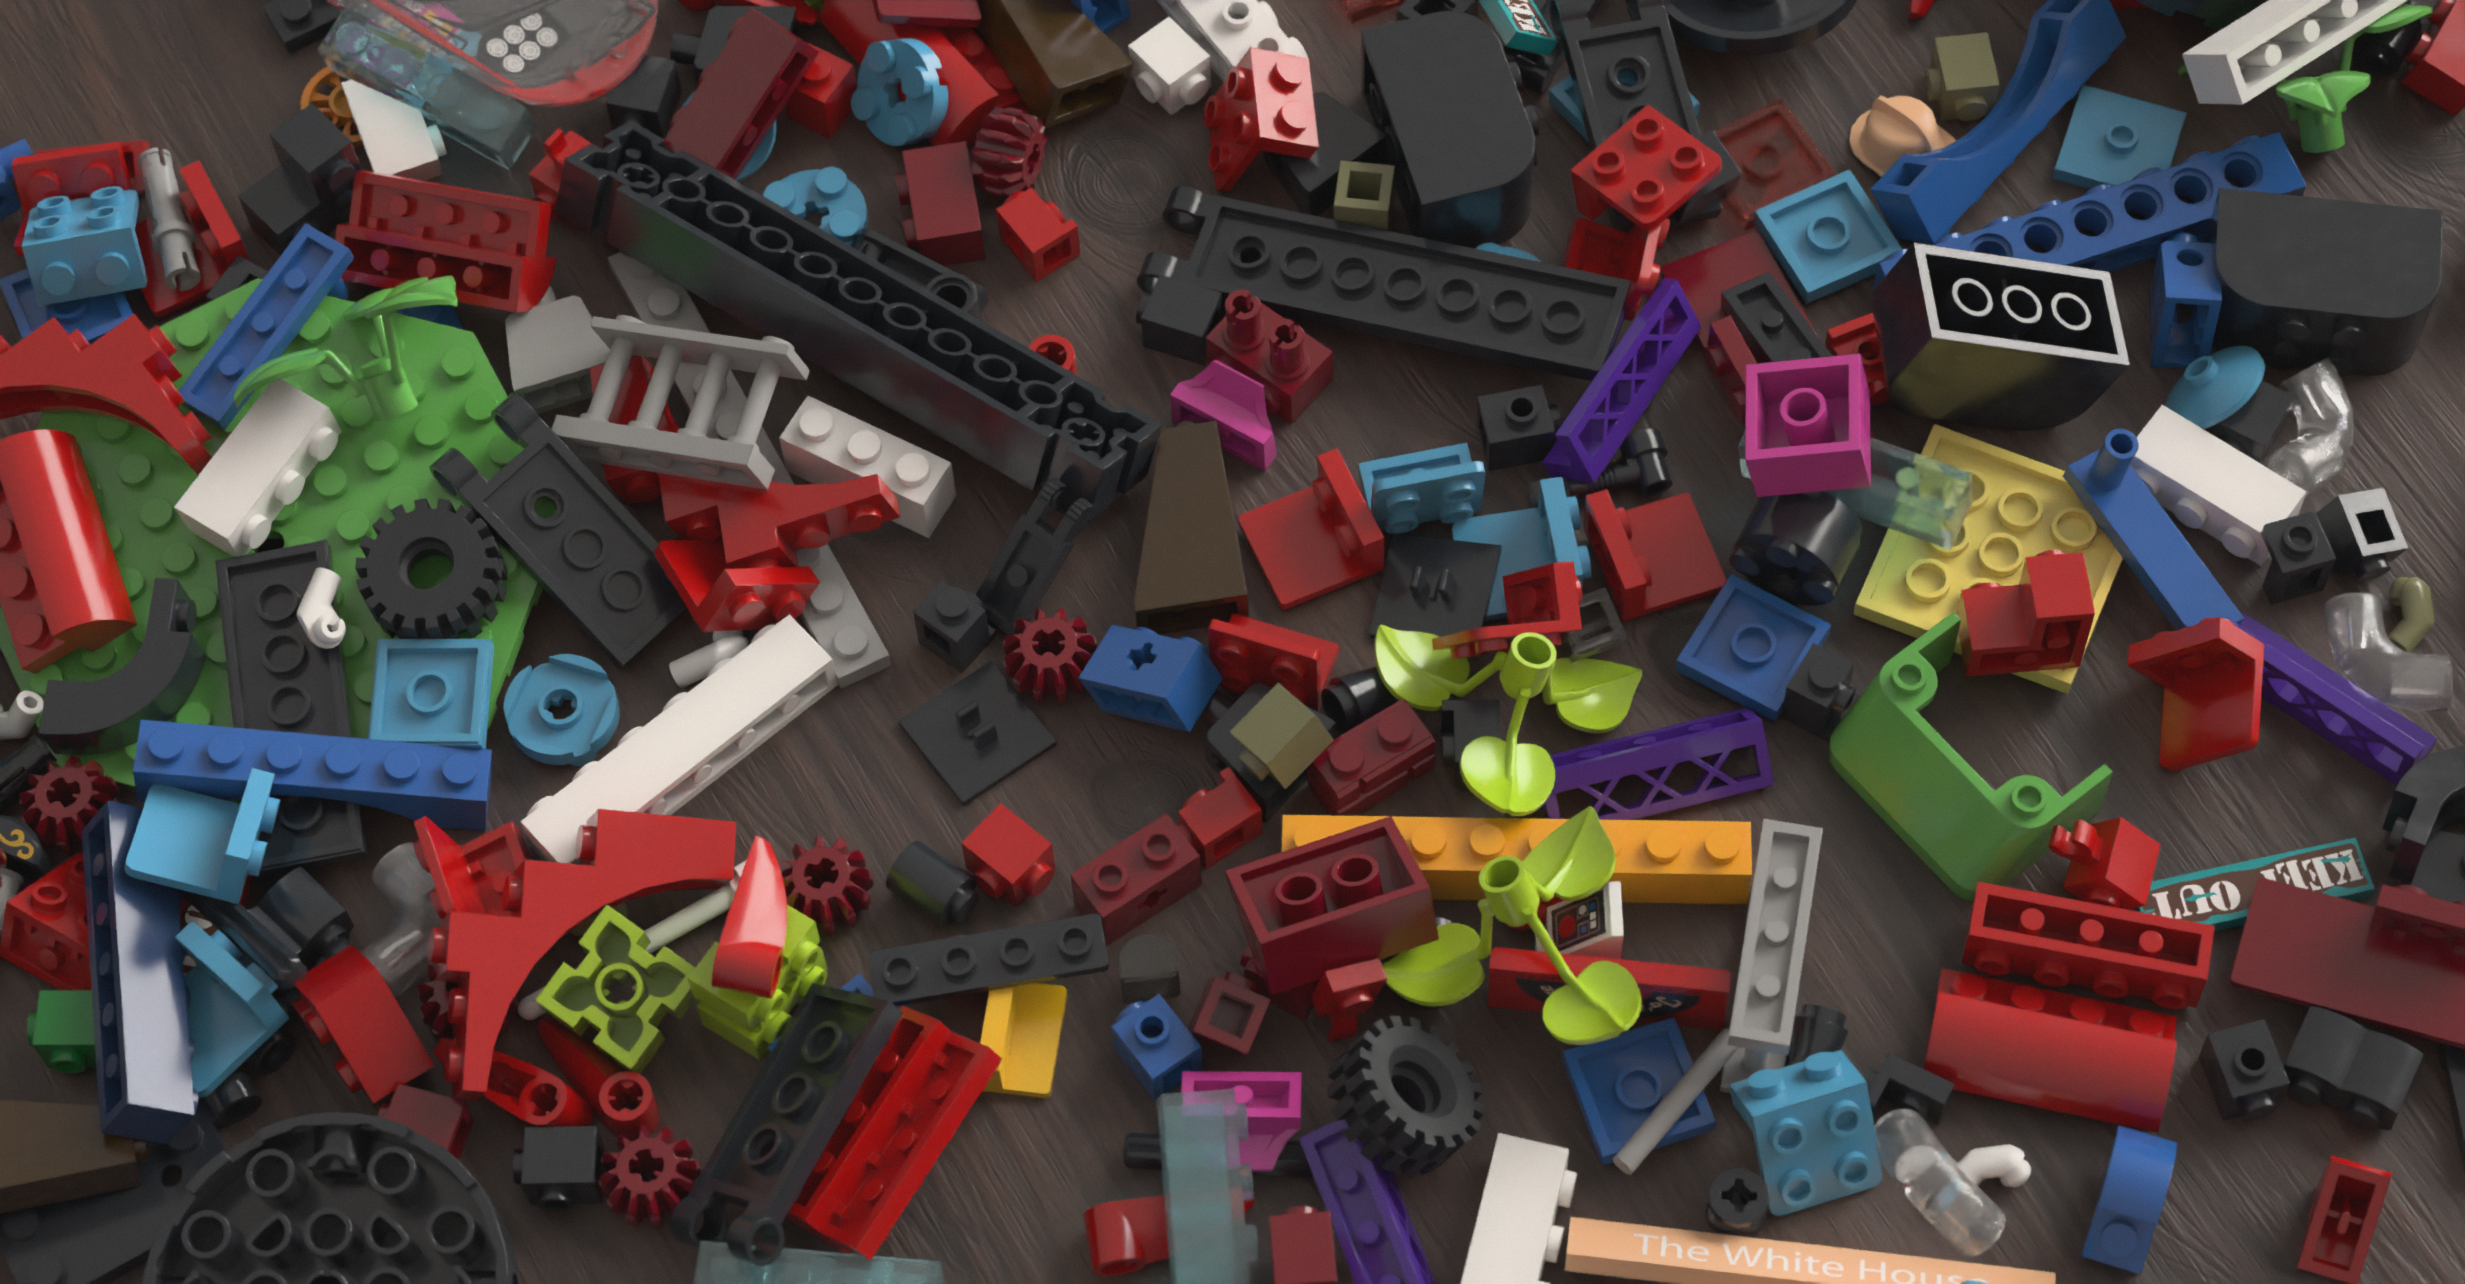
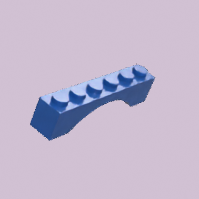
[1870,0,2126,244]
[133,720,492,831]

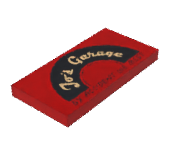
[1488,947,1731,1030]

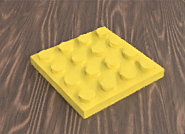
[1853,424,2123,694]

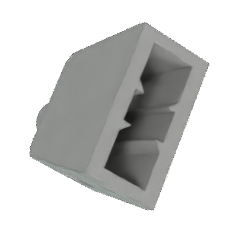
[505,285,610,414]

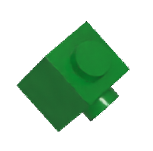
[27,990,97,1074]

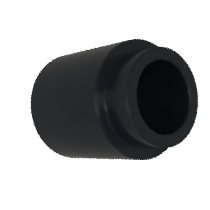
[2352,0,2422,75]

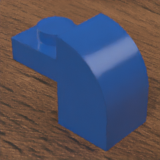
[2082,1125,2177,1274]

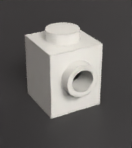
[1128,17,1212,115]

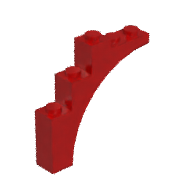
[0,314,212,475]
[589,355,900,569]
[428,809,736,1101]

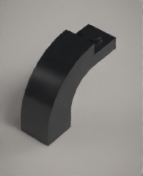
[39,578,206,755]
[2382,746,2465,884]

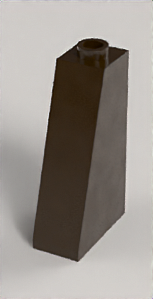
[977,0,1135,129]
[1134,421,1249,635]
[0,1100,149,1214]

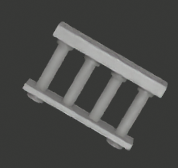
[551,315,810,490]
[1720,819,1823,1093]

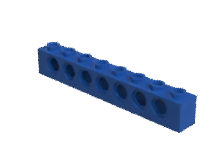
[1872,132,2307,291]

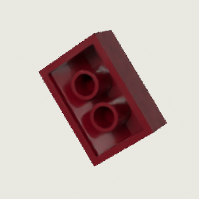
[1225,816,1439,996]

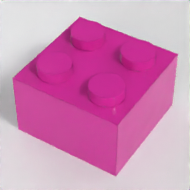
[1745,354,1871,497]

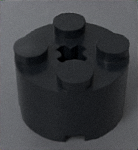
[1729,491,1863,606]

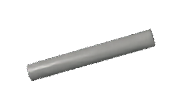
[1613,1028,1739,1175]

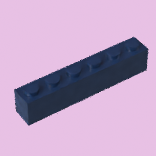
[82,801,198,1144]

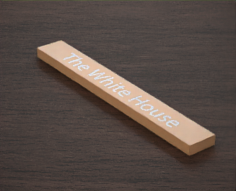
[1565,1217,2056,1284]

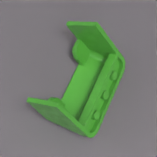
[1828,612,2113,901]

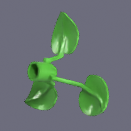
[2178,3,2433,153]
[233,276,458,422]

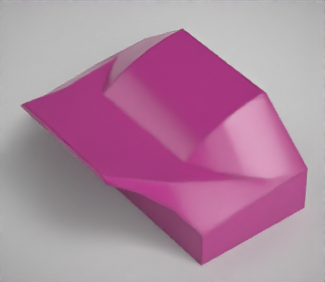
[1170,360,1277,472]
[1180,1071,1302,1171]

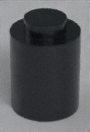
[886,840,979,927]

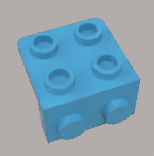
[22,186,148,306]
[1358,443,1486,534]
[1452,477,1591,621]
[124,768,280,904]
[175,921,289,1097]
[1729,1050,1883,1216]

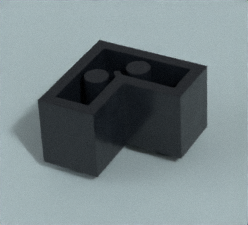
[238,103,362,256]

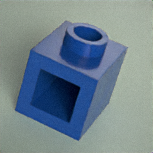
[1111,994,1203,1102]

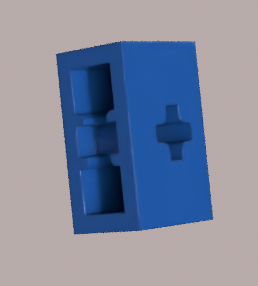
[1078,625,1223,732]

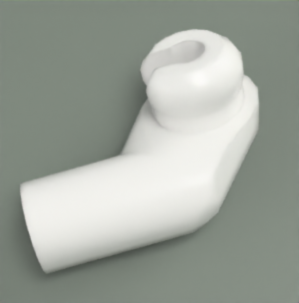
[297,567,346,649]
[669,630,749,688]
[0,690,44,740]
[1938,1144,2031,1204]

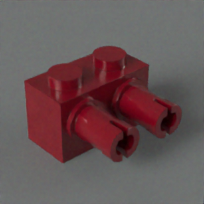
[1206,289,1333,424]

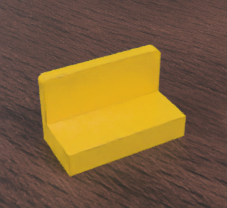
[980,983,1067,1098]

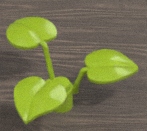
[1374,624,1642,816]
[1382,806,1641,1045]

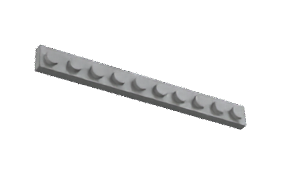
[608,252,891,689]

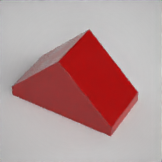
[2297,1156,2391,1284]

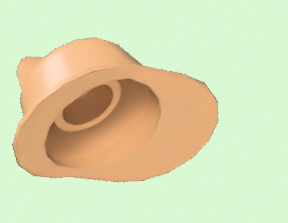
[1849,96,1956,177]

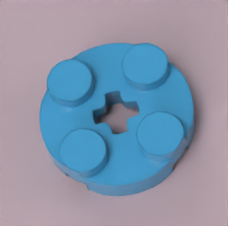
[851,38,949,146]
[763,167,869,247]
[503,654,620,767]

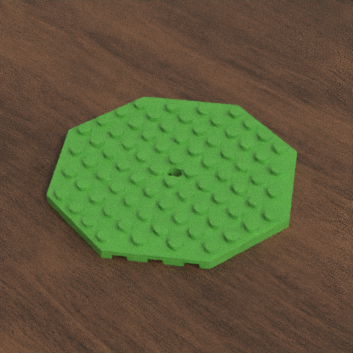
[0,278,555,804]

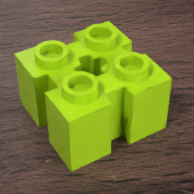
[535,905,696,1074]
[688,905,827,1060]

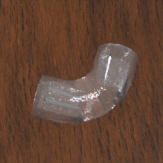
[2268,357,2354,498]
[2324,592,2453,711]
[360,843,442,998]
[1874,1109,2006,1257]

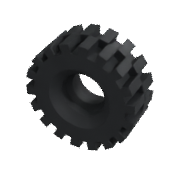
[355,498,508,639]
[1327,1016,1485,1177]

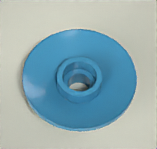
[2165,346,2265,429]

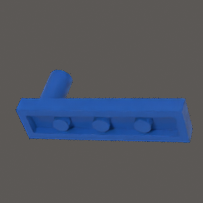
[179,223,354,431]
[2063,429,2244,631]

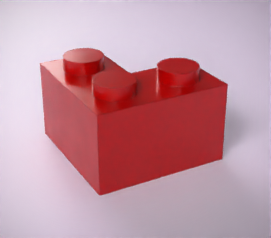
[1956,550,2095,677]
[292,944,435,1104]

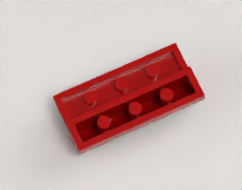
[818,0,1029,147]
[335,171,557,313]
[0,429,138,674]
[1923,968,2177,1132]
[786,1005,1003,1261]

